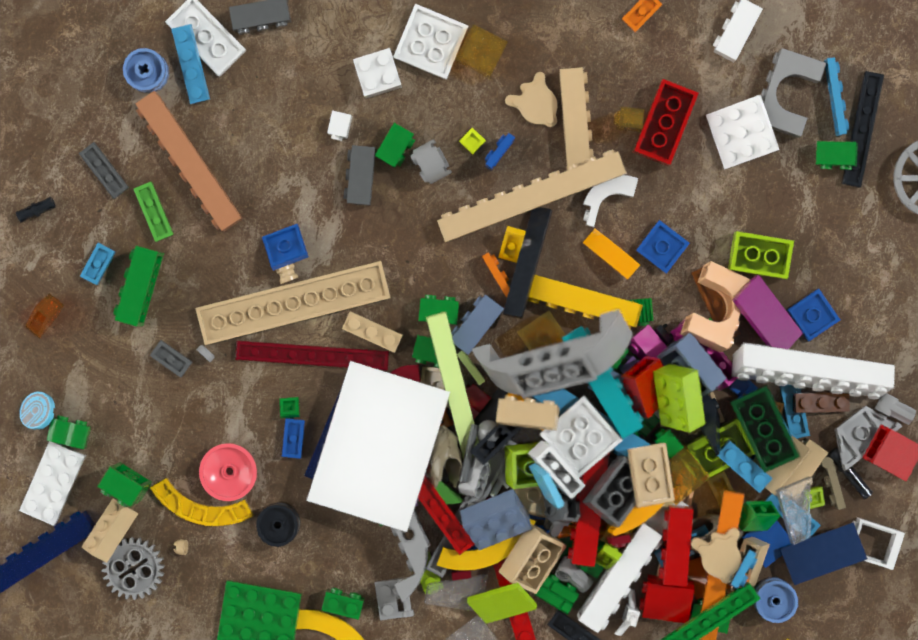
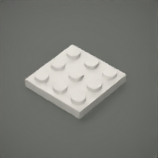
[393,4,469,80]
[706,95,780,169]
[540,396,623,478]

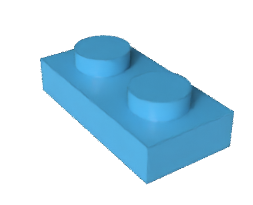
[80,243,116,285]
[730,550,758,589]

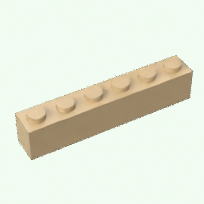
[559,67,594,167]

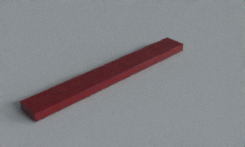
[235,340,389,370]

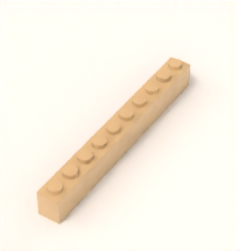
[437,149,627,242]

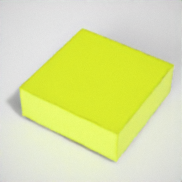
[459,128,486,155]

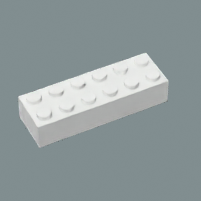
[577,522,663,633]

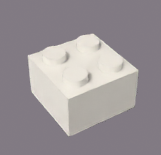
[353,48,402,98]

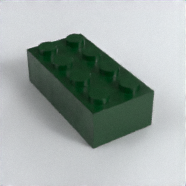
[731,384,801,473]

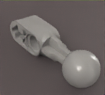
[459,420,501,499]

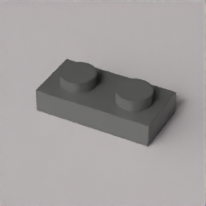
[150,340,193,378]

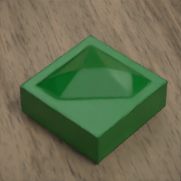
[279,397,300,419]

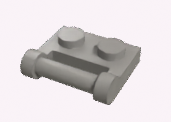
[375,577,414,620]

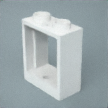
[853,517,905,570]

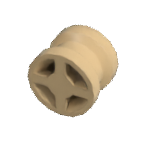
[276,263,299,284]

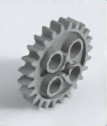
[102,537,165,600]

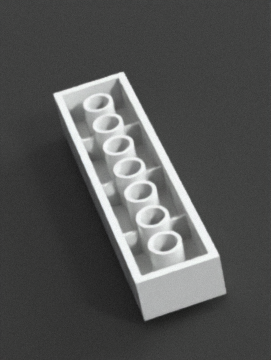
[732,343,895,399]

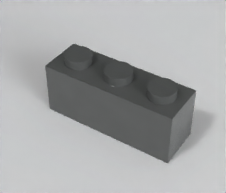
[229,0,291,35]
[344,145,376,206]

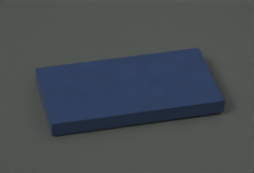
[780,522,868,585]

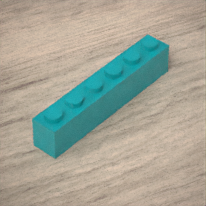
[562,326,644,439]

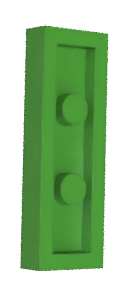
[134,182,174,242]

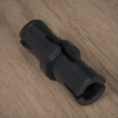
[16,196,56,223]

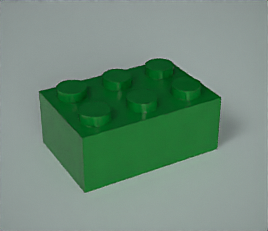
[97,462,152,508]

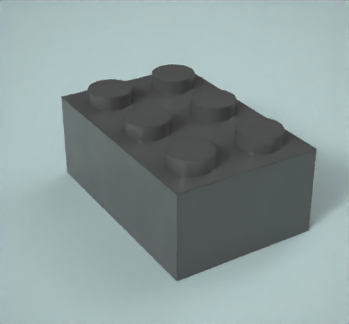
[582,456,636,527]

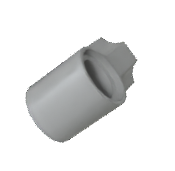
[875,393,916,425]
[555,556,593,593]

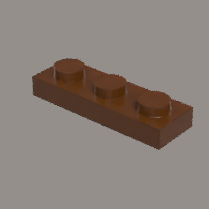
[793,393,850,413]

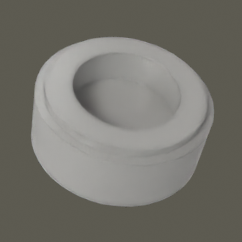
[196,345,215,362]

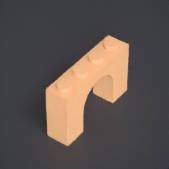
[680,261,751,353]

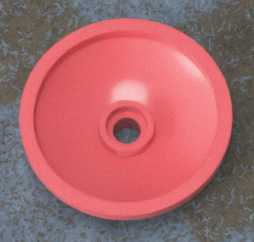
[199,443,257,501]

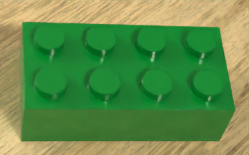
[113,246,164,327]

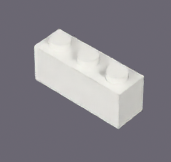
[713,0,763,62]
[528,440,585,499]

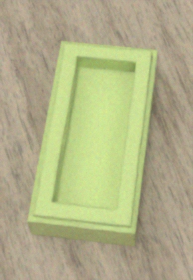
[457,350,485,386]

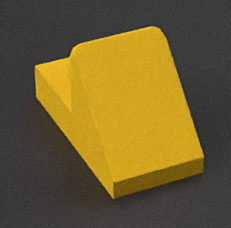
[498,226,526,263]

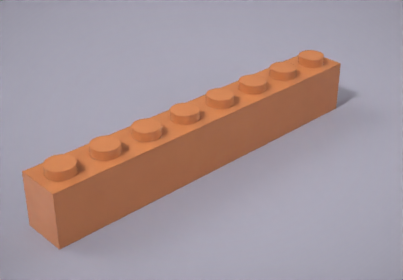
[135,91,243,232]

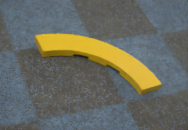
[150,478,255,526]
[436,519,536,570]
[297,609,365,640]

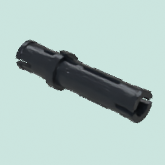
[827,447,873,500]

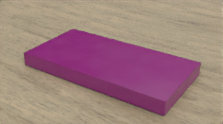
[732,275,803,350]

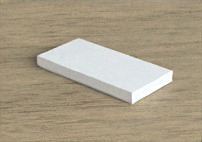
[165,0,247,77]

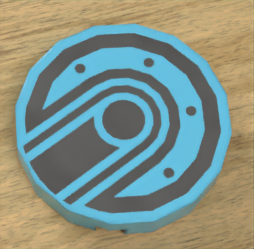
[20,392,55,430]

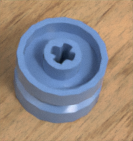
[123,48,169,93]
[753,577,798,623]

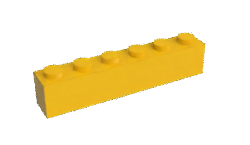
[528,275,643,330]

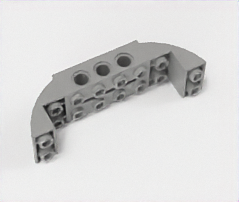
[472,309,632,398]
[390,509,431,602]

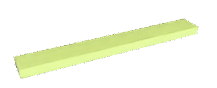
[426,312,479,460]

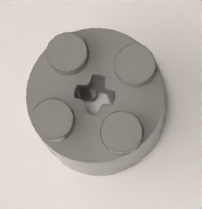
[410,139,452,184]

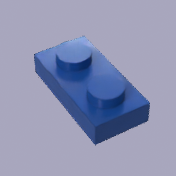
[282,418,305,459]

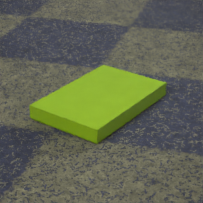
[467,583,537,624]

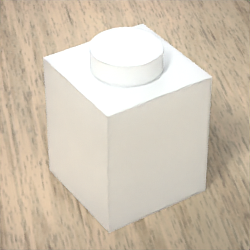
[327,111,352,141]

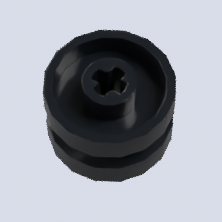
[256,502,301,547]

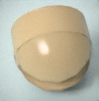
[173,539,188,555]

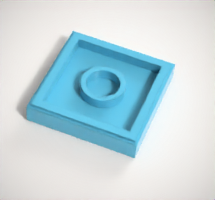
[529,463,564,509]

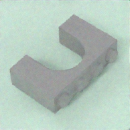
[761,48,826,138]

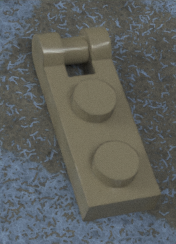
[820,456,846,510]

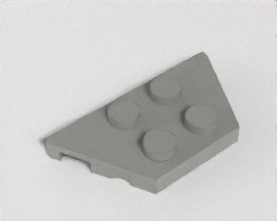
[834,406,902,471]

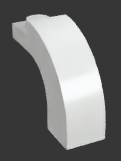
[583,175,638,227]

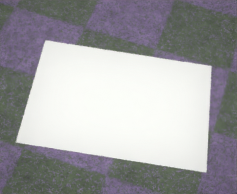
[307,361,450,532]

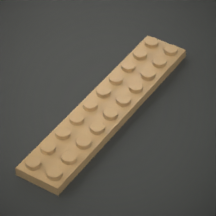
[195,261,391,345]

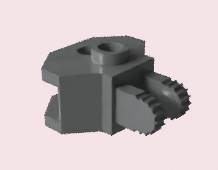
[543,493,580,537]

